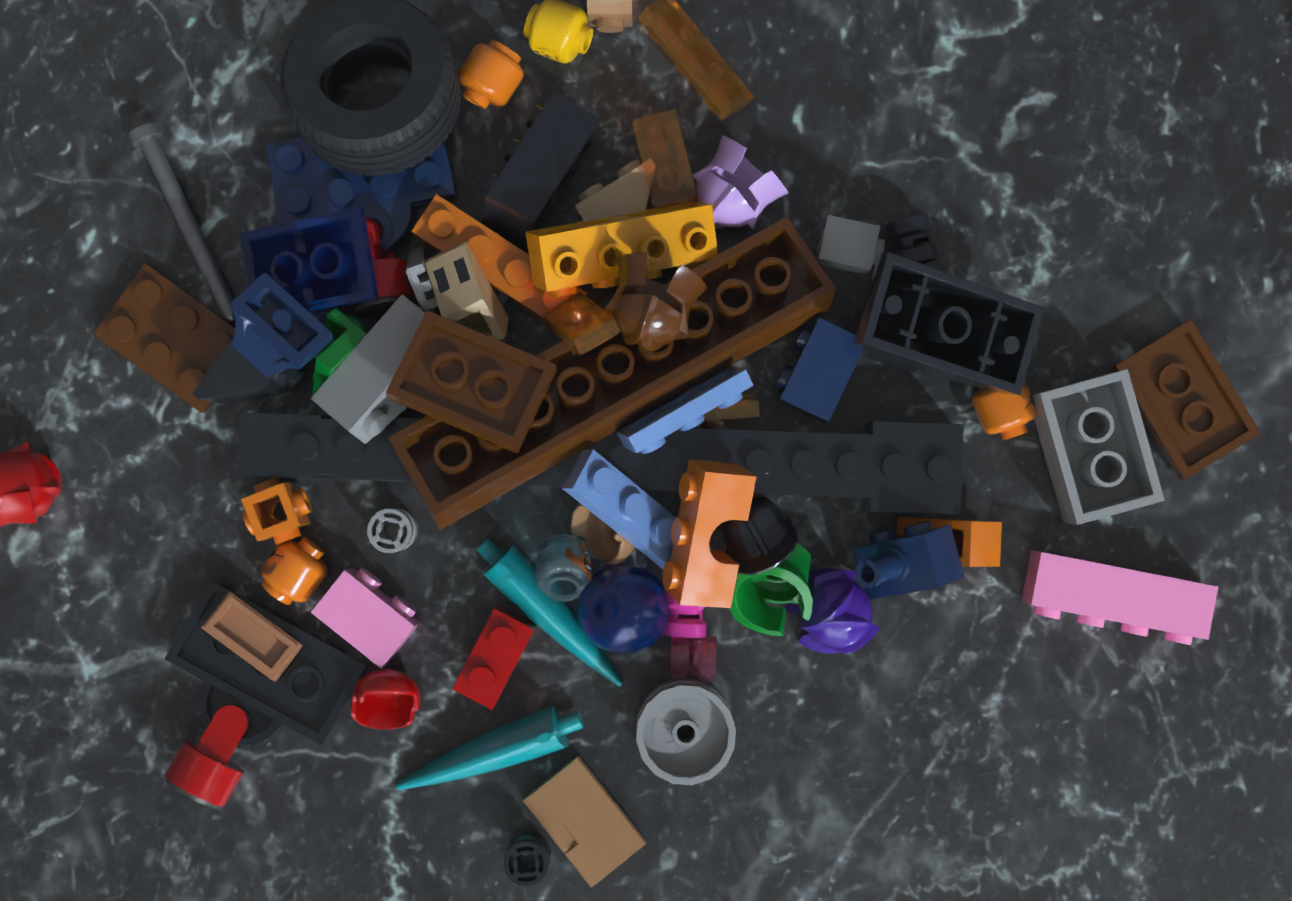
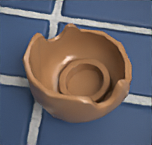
[570,503,635,565]

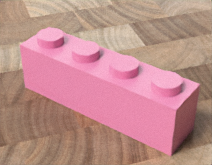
[1021,550,1218,645]

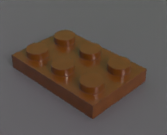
[93,263,235,413]
[386,311,556,453]
[1111,319,1261,480]

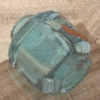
[535,534,594,602]

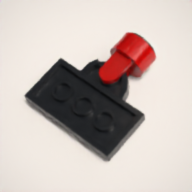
[164,581,368,809]

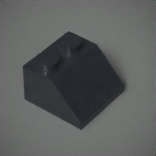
[192,337,308,403]

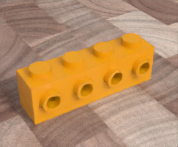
[526,201,718,297]

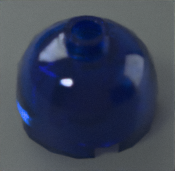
[577,564,669,654]

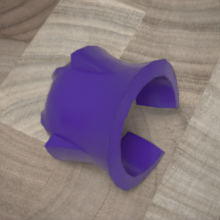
[785,568,880,654]

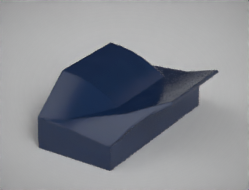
[231,272,333,378]

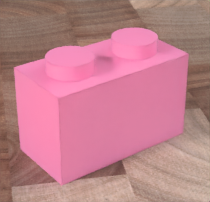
[311,567,421,668]

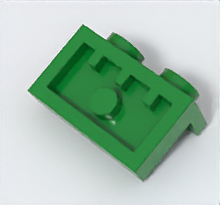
[312,307,367,396]

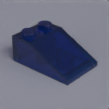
[240,206,379,317]

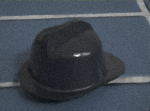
[721,497,798,575]

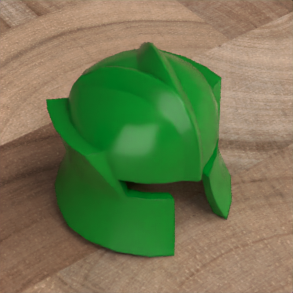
[728,543,813,636]

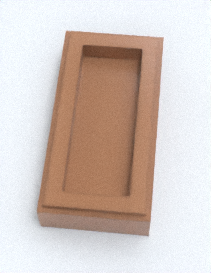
[201,591,303,682]

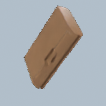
[523,754,647,887]

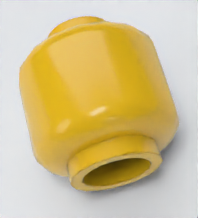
[524,0,593,64]

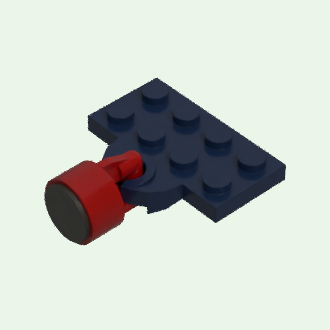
[266,137,457,318]

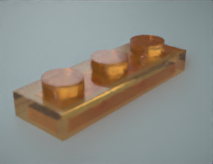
[637,0,754,120]

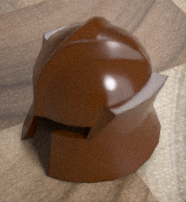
[605,253,707,352]

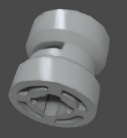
[367,508,418,553]

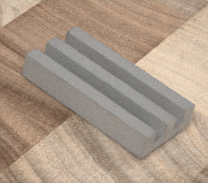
[406,245,438,311]

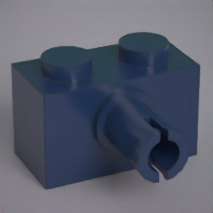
[853,520,965,600]

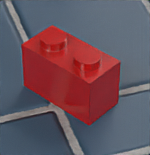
[452,605,537,710]

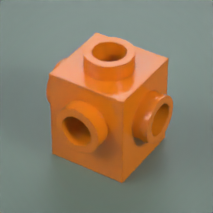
[241,477,312,545]

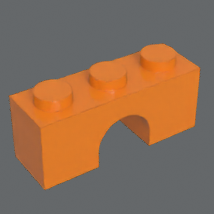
[663,459,757,608]

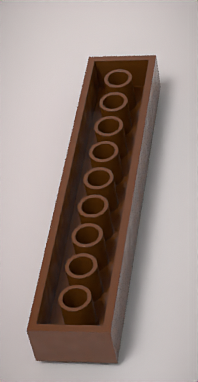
[388,217,836,530]

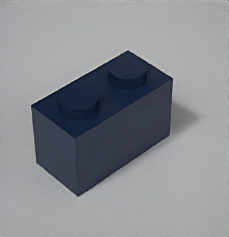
[774,318,863,423]

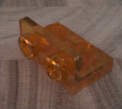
[633,109,697,208]

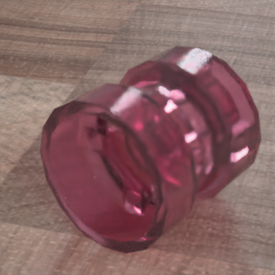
[670,636,717,681]

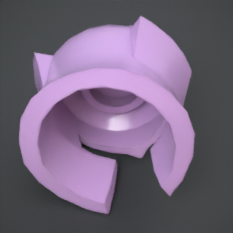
[692,135,789,229]

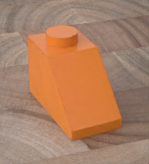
[896,517,1002,567]

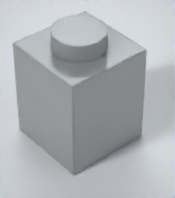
[815,215,885,275]

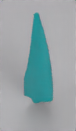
[476,537,624,687]
[396,704,584,790]

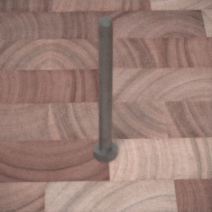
[128,123,236,324]

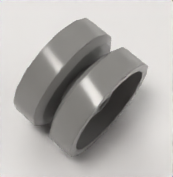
[636,677,736,785]

